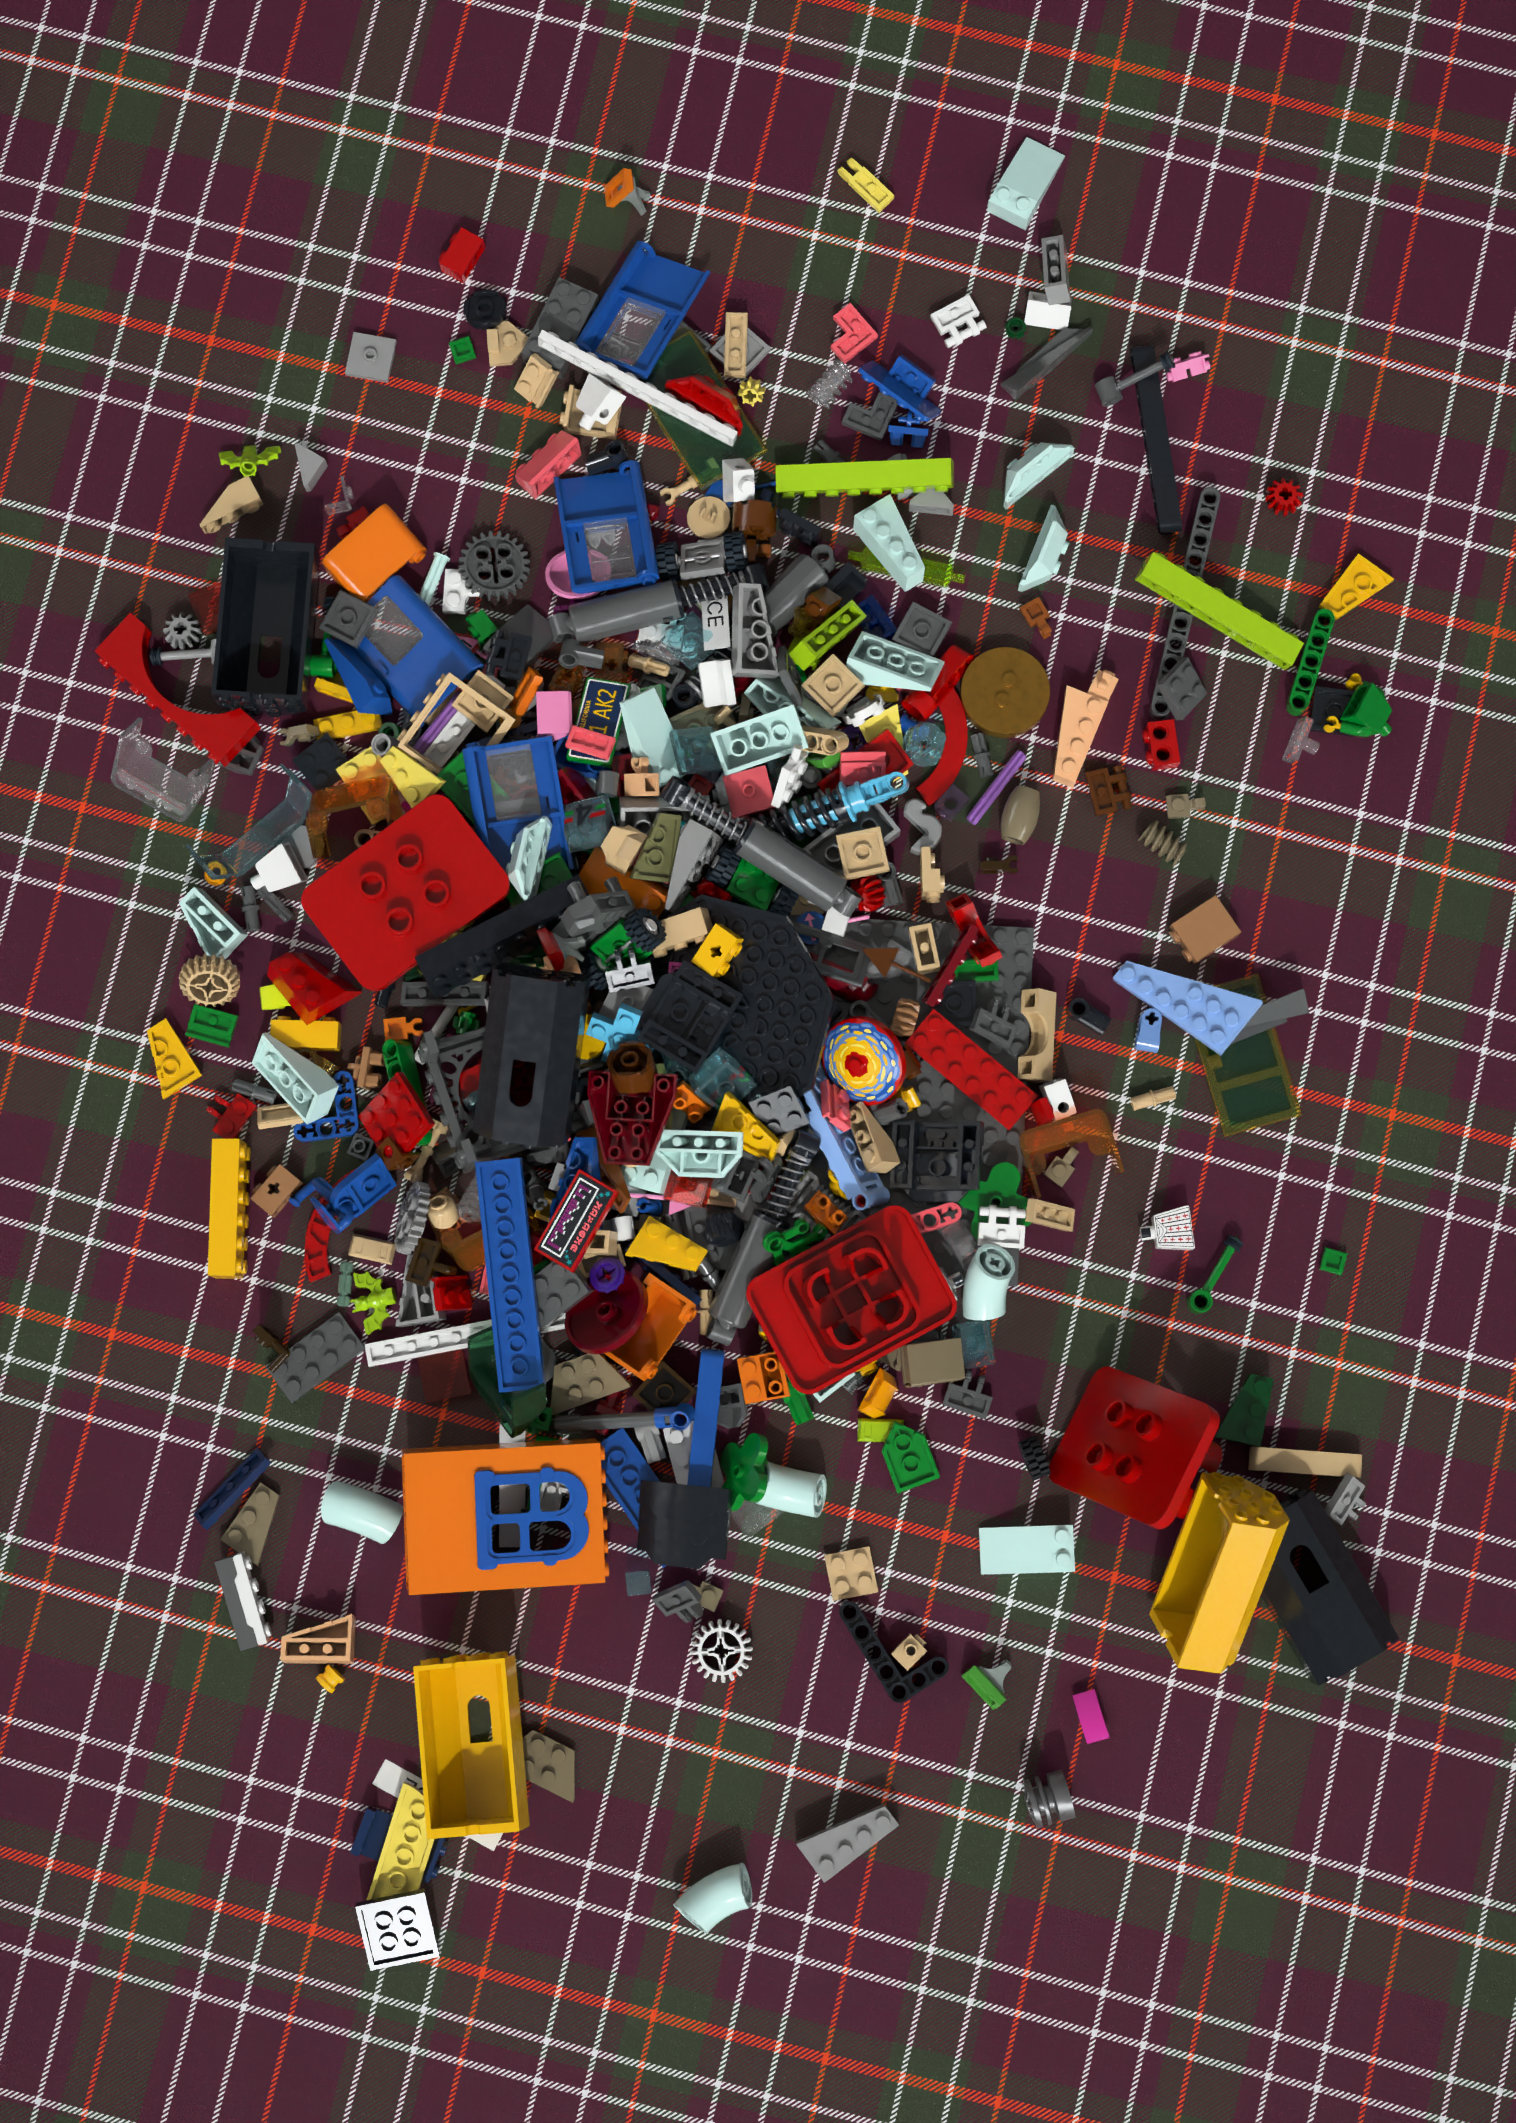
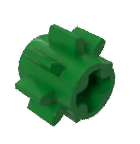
[452,1011,481,1035]

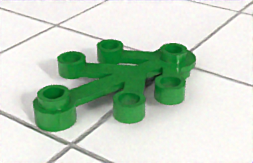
[762,1218,828,1267]

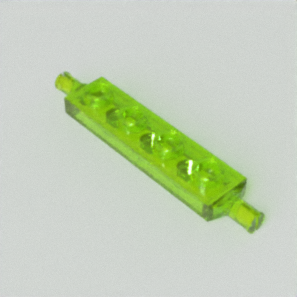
[848,546,966,588]

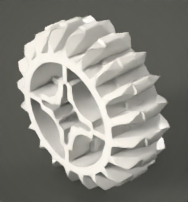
[690,1619,753,1683]

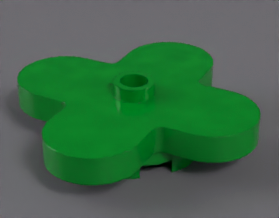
[957,1162,1032,1240]
[721,1433,768,1512]

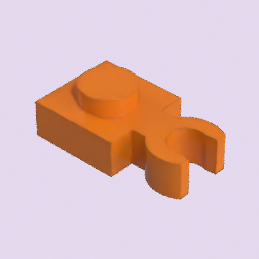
[383,1017,424,1041]

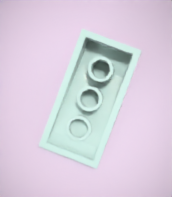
[987,137,1065,230]
[846,631,945,692]
[619,687,688,788]
[710,704,809,776]
[252,1032,339,1124]
[621,1106,688,1195]
[979,1525,1075,1575]

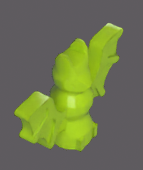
[219,445,281,477]
[350,1271,397,1335]

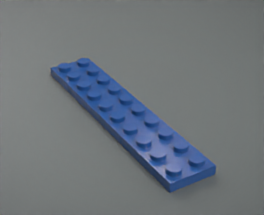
[475,1157,546,1393]

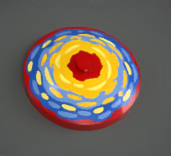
[822,1016,906,1106]

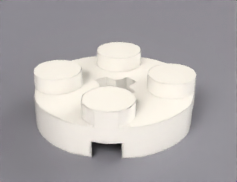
[841,694,885,727]

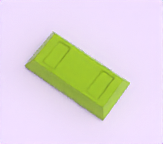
[857,1418,904,1442]

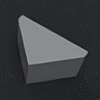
[295,443,328,492]
[909,489,954,516]

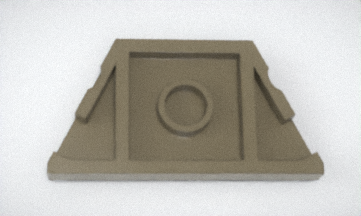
[550,1353,633,1415]
[522,1729,575,1803]

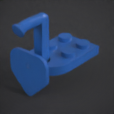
[288,1153,397,1234]

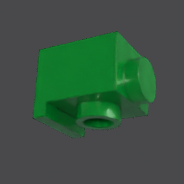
[466,609,498,650]

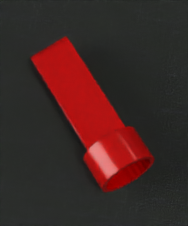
[901,645,974,723]

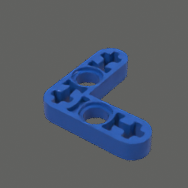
[293,1071,360,1143]

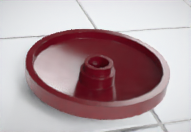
[564,1270,648,1354]

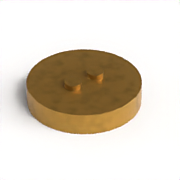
[960,647,1050,738]

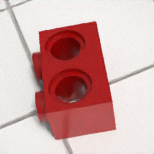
[1142,719,1180,771]

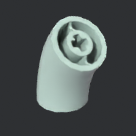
[962,1244,1015,1320]
[753,1462,827,1518]
[321,1481,403,1544]
[673,1863,752,1934]

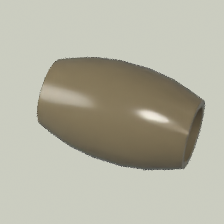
[1001,786,1040,845]

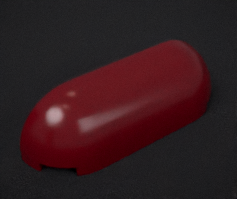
[558,767,619,843]
[809,952,879,1003]

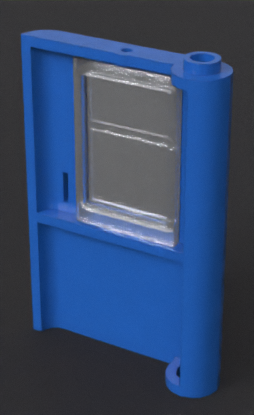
[574,241,711,380]

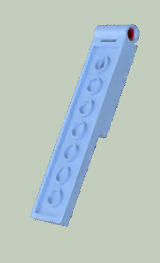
[804,1062,890,1210]

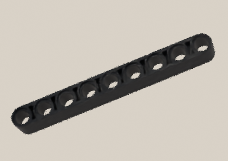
[1130,344,1182,534]

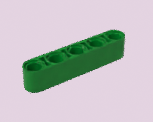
[1286,609,1335,716]
[382,1039,432,1146]

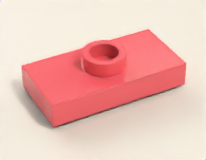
[565,725,616,760]

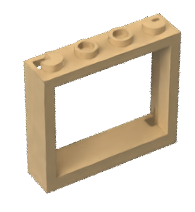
[397,672,516,774]

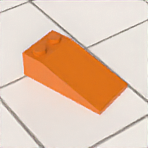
[579,845,669,920]

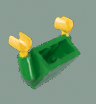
[1323,673,1392,737]

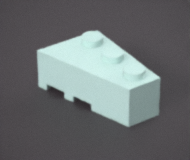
[179,887,248,959]

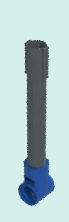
[554,1403,695,1434]

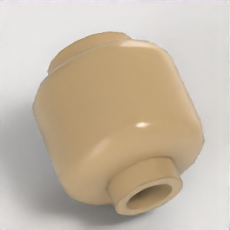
[427,1195,459,1229]

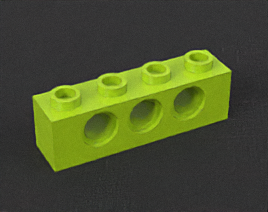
[789,600,866,671]

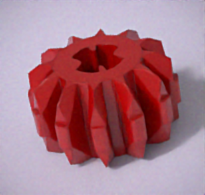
[1265,477,1303,517]
[851,874,886,912]

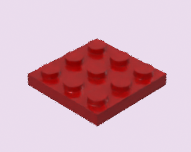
[358,1072,435,1158]

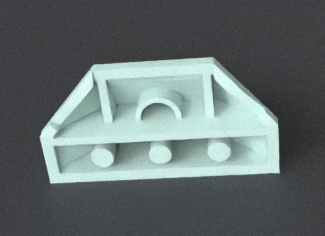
[1003,442,1075,509]
[1018,505,1070,592]
[506,816,552,901]
[655,1130,744,1178]

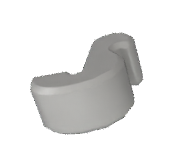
[904,798,942,855]

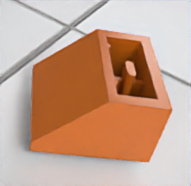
[737,1352,790,1404]

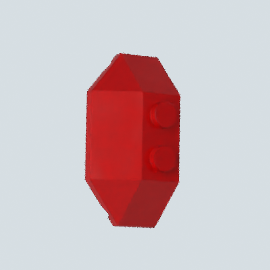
[665,374,743,436]

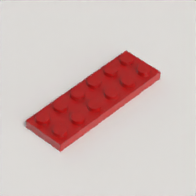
[904,1009,1038,1130]

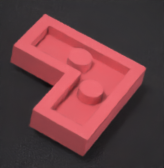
[830,303,878,365]

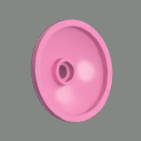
[545,549,612,600]

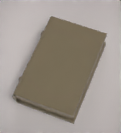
[900,1338,965,1388]

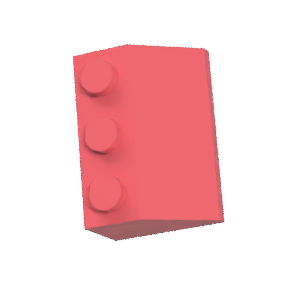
[515,430,582,500]

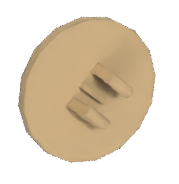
[687,496,731,539]

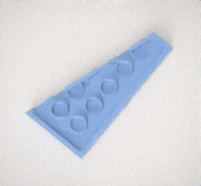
[1113,961,1263,1056]

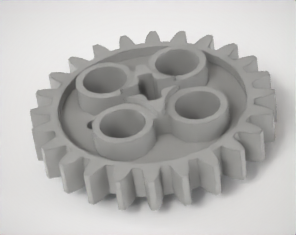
[394,1181,430,1255]

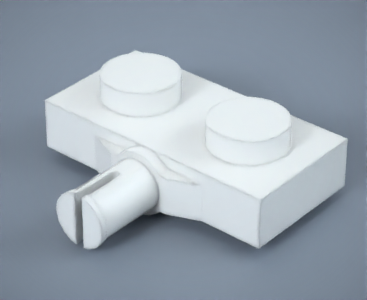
[442,569,479,614]

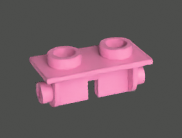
[1166,351,1210,382]

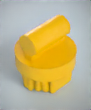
[889,1086,921,1113]

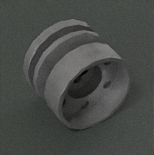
[1023,1770,1076,1829]

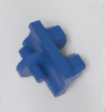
[888,411,928,448]

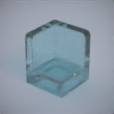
[625,1570,652,1596]

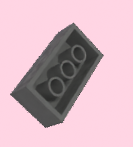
[521,277,599,380]
[534,1261,595,1333]

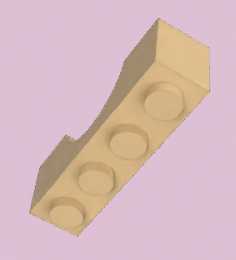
[1017,988,1056,1083]

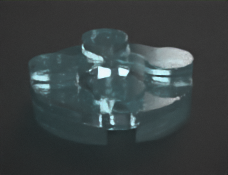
[902,721,946,767]

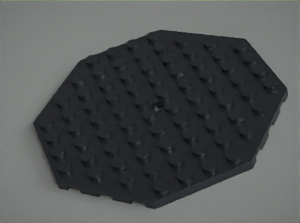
[643,894,835,1131]

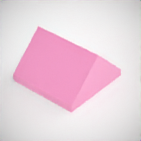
[536,691,572,742]

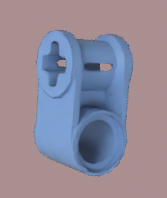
[1134,1008,1162,1053]

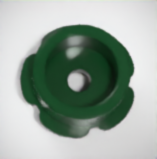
[1005,317,1027,339]

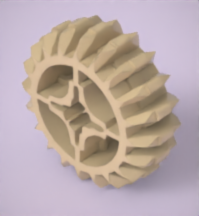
[179,953,241,1007]

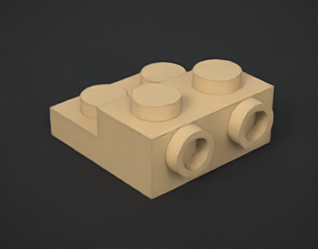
[920,847,945,903]

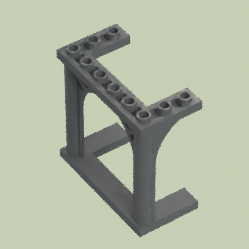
[418,1026,595,1174]

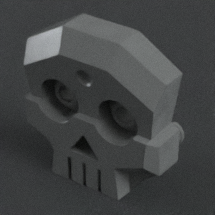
[551,877,637,952]

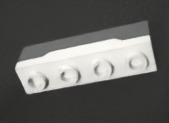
[214,1551,272,1651]

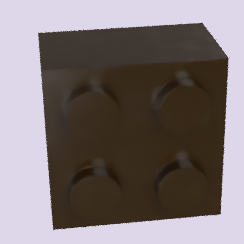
[632,1359,697,1411]

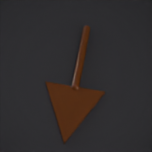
[862,948,931,983]

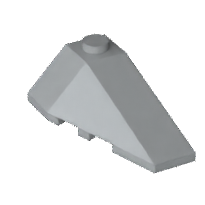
[665,819,724,913]

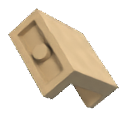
[560,384,622,440]

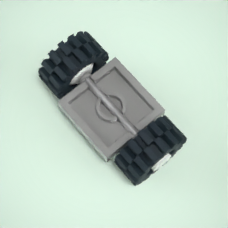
[656,531,749,582]

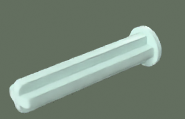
[419,552,450,606]

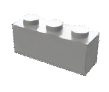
[1041,235,1071,306]

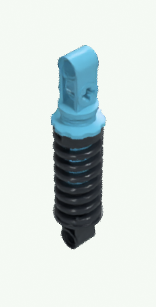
[719,772,909,850]

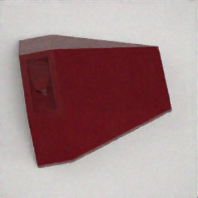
[587,1071,678,1166]

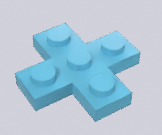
[586,1003,654,1063]

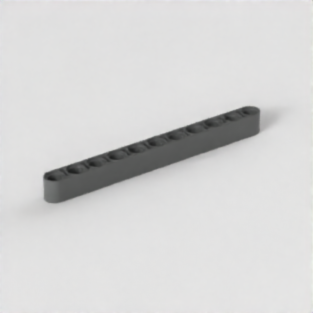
[1149,487,1220,721]

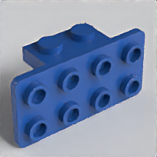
[858,355,942,422]

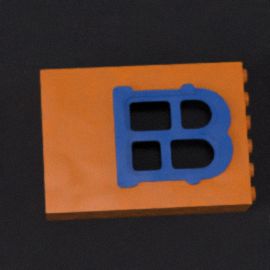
[401,1438,609,1595]

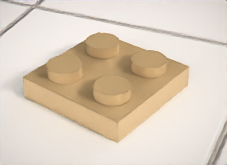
[801,654,865,718]
[451,670,514,733]
[836,826,890,880]
[824,1546,878,1601]

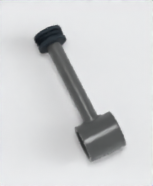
[1095,351,1176,407]

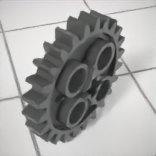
[459,531,530,601]

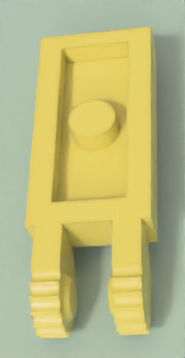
[837,158,894,213]

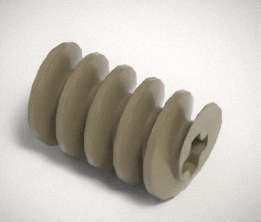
[1138,820,1188,867]

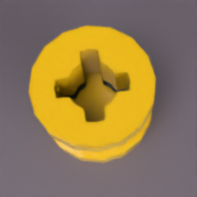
[316,1664,345,1694]

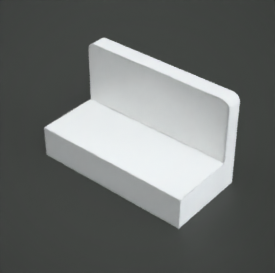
[1024,291,1072,330]
[698,659,736,707]

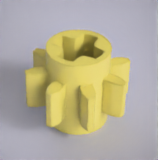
[737,377,766,406]

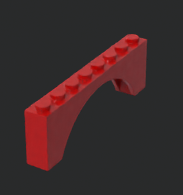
[95,612,261,767]

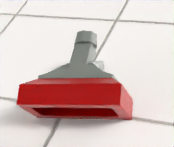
[537,927,586,972]

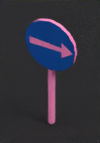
[796,911,870,944]

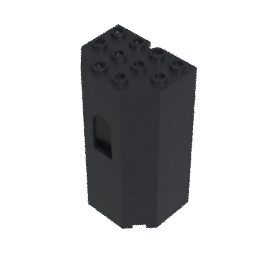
[211,537,320,718]
[473,962,591,1149]
[1261,1488,1400,1685]

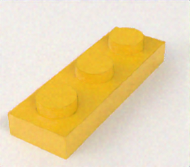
[313,710,383,740]

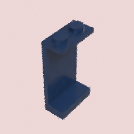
[350,1806,449,1883]

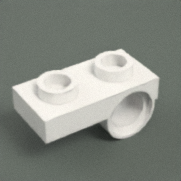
[603,1216,636,1242]

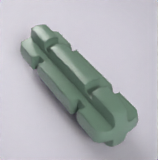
[337,1262,353,1307]

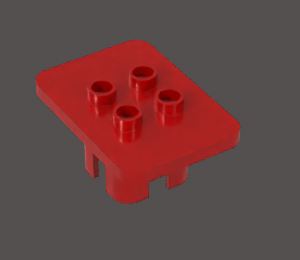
[301,795,510,991]
[746,1205,957,1394]
[1049,1366,1222,1529]

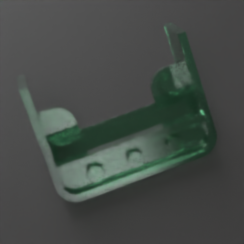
[467,1326,548,1438]

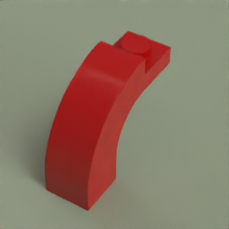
[945,893,1003,968]

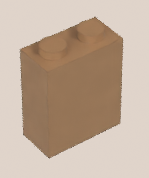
[1169,895,1241,965]

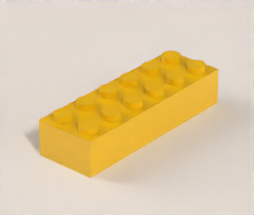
[208,1139,251,1279]

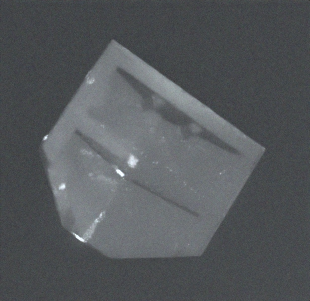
[730,1499,785,1539]

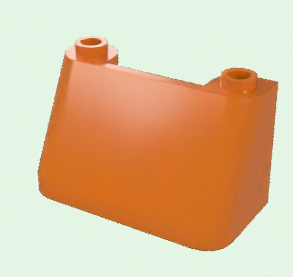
[322,504,427,603]
[604,1273,697,1381]

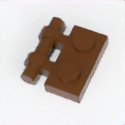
[1085,765,1132,817]

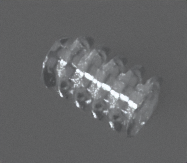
[806,359,853,409]
[457,1175,481,1223]

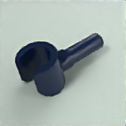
[759,488,780,517]

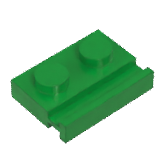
[185,1004,239,1048]

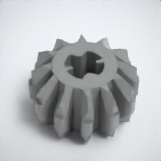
[163,612,202,650]

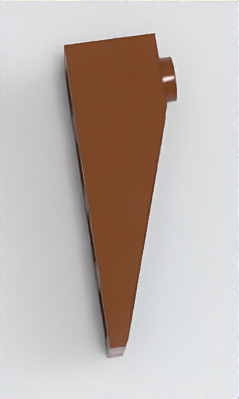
[570,1127,631,1213]

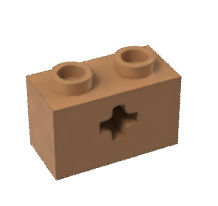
[250,1164,304,1218]

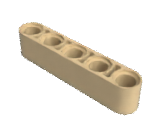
[802,725,849,755]
[1248,1447,1362,1478]

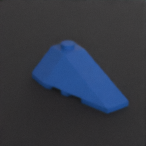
[324,638,393,716]
[550,1137,603,1230]

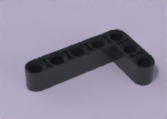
[839,1601,949,1703]

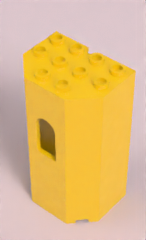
[1149,1472,1290,1674]
[413,1651,530,1839]

